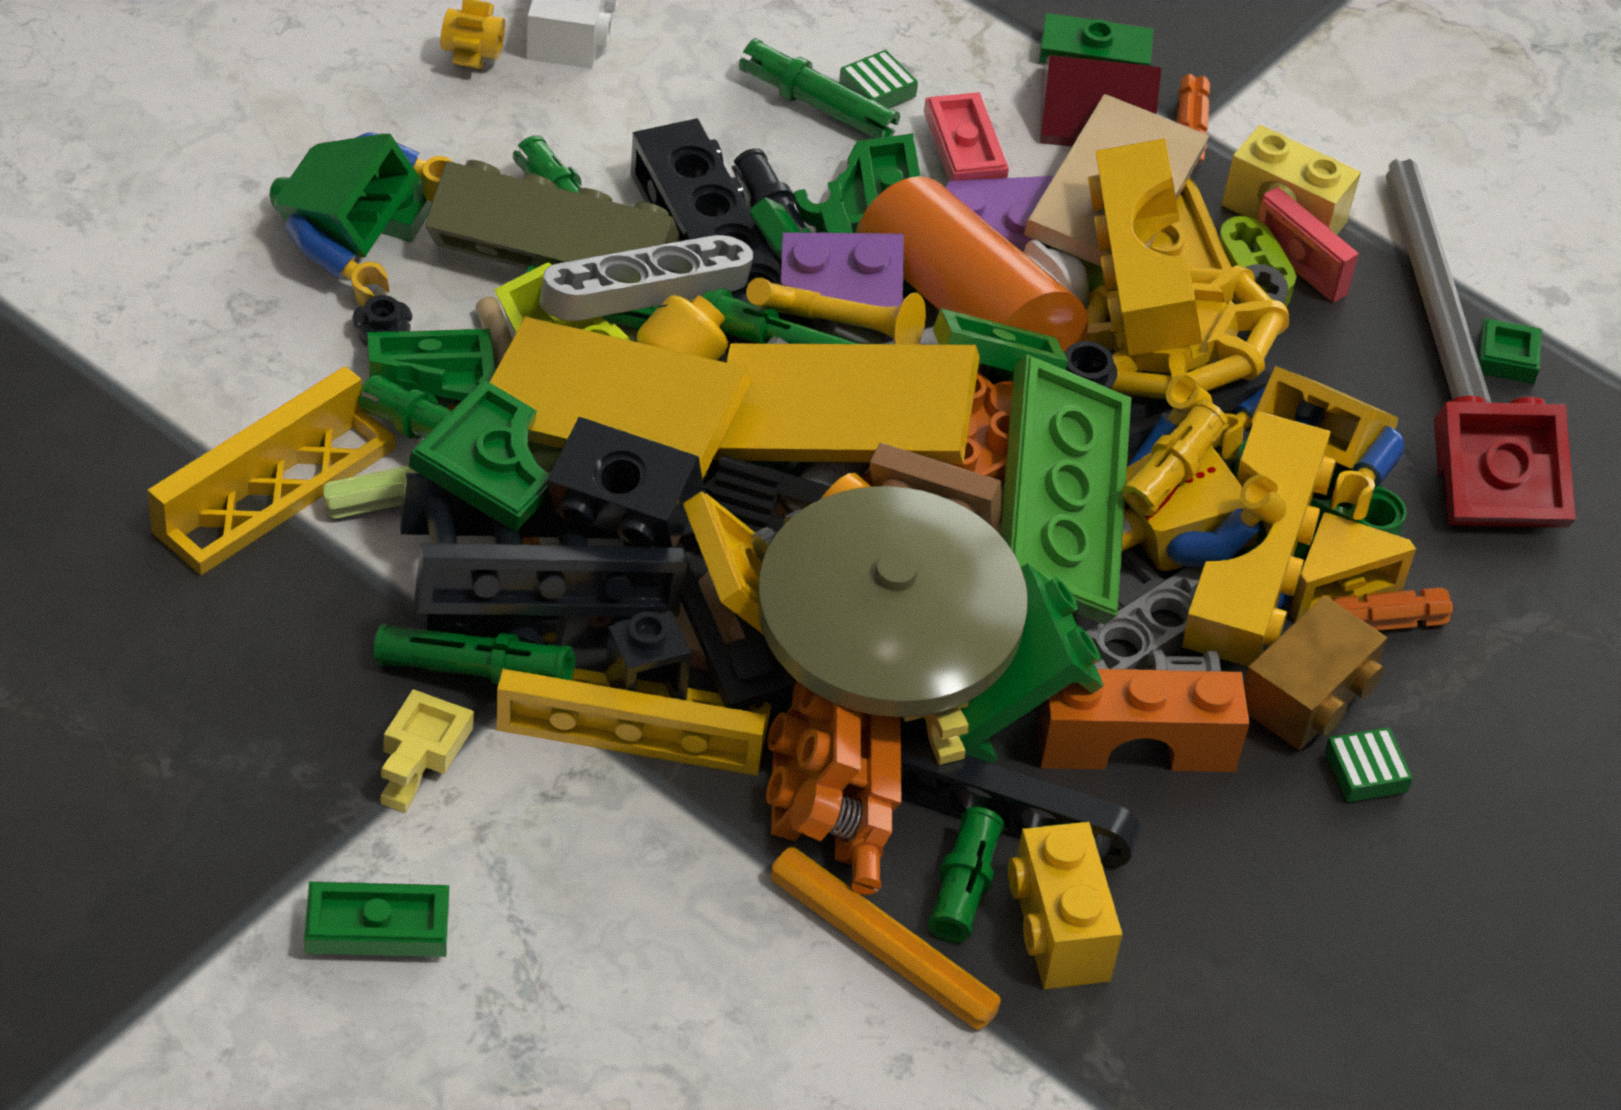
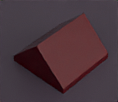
[1040,55,1162,147]

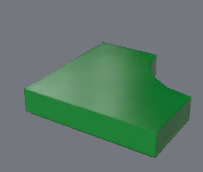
[408,379,550,532]

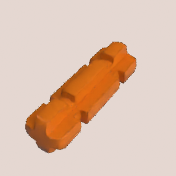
[1177,74,1210,164]
[1331,587,1453,631]

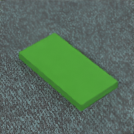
[1000,354,1131,624]

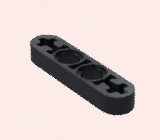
[901,738,1141,868]

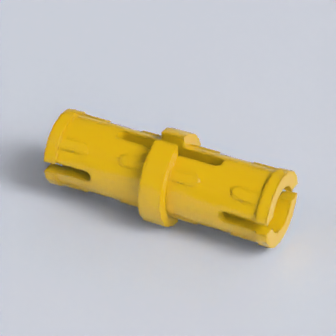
[1121,400,1229,516]

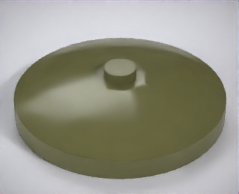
[757,486,1027,717]

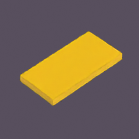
[490,316,752,479]
[714,344,980,464]

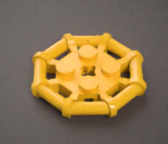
[1085,265,1289,400]

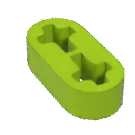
[1219,216,1296,306]

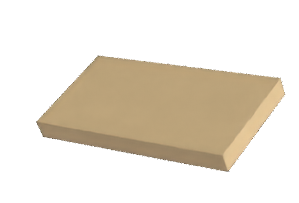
[1024,94,1209,267]

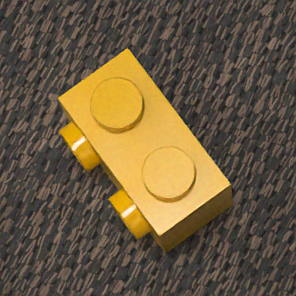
[1008,822,1123,990]

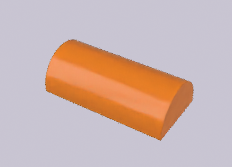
[855,177,1088,352]

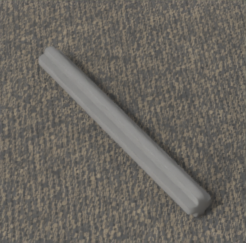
[1385,159,1491,403]

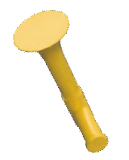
[746,278,926,344]

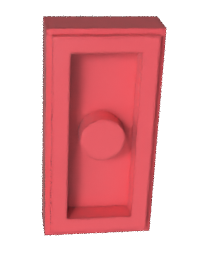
[924,92,1009,181]
[1257,187,1359,303]

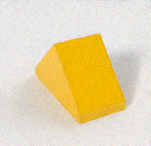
[1289,512,1416,622]

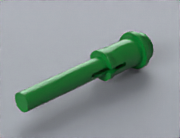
[702,288,859,344]

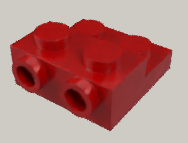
[1434,395,1576,528]

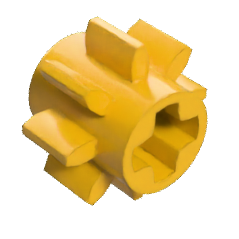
[440,0,506,70]

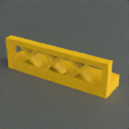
[147,366,396,576]
[496,668,772,776]

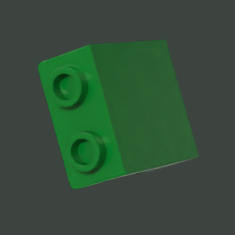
[959,563,1104,763]

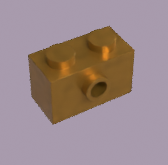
[1244,595,1388,751]

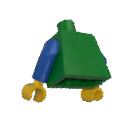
[269,132,452,307]

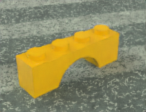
[1088,138,1202,356]
[1182,411,1336,667]

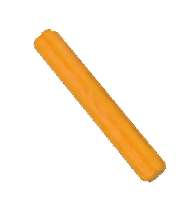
[770,847,1001,1030]

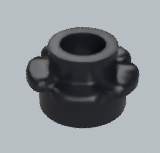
[352,295,413,347]

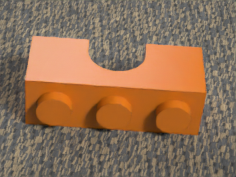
[1036,669,1249,772]

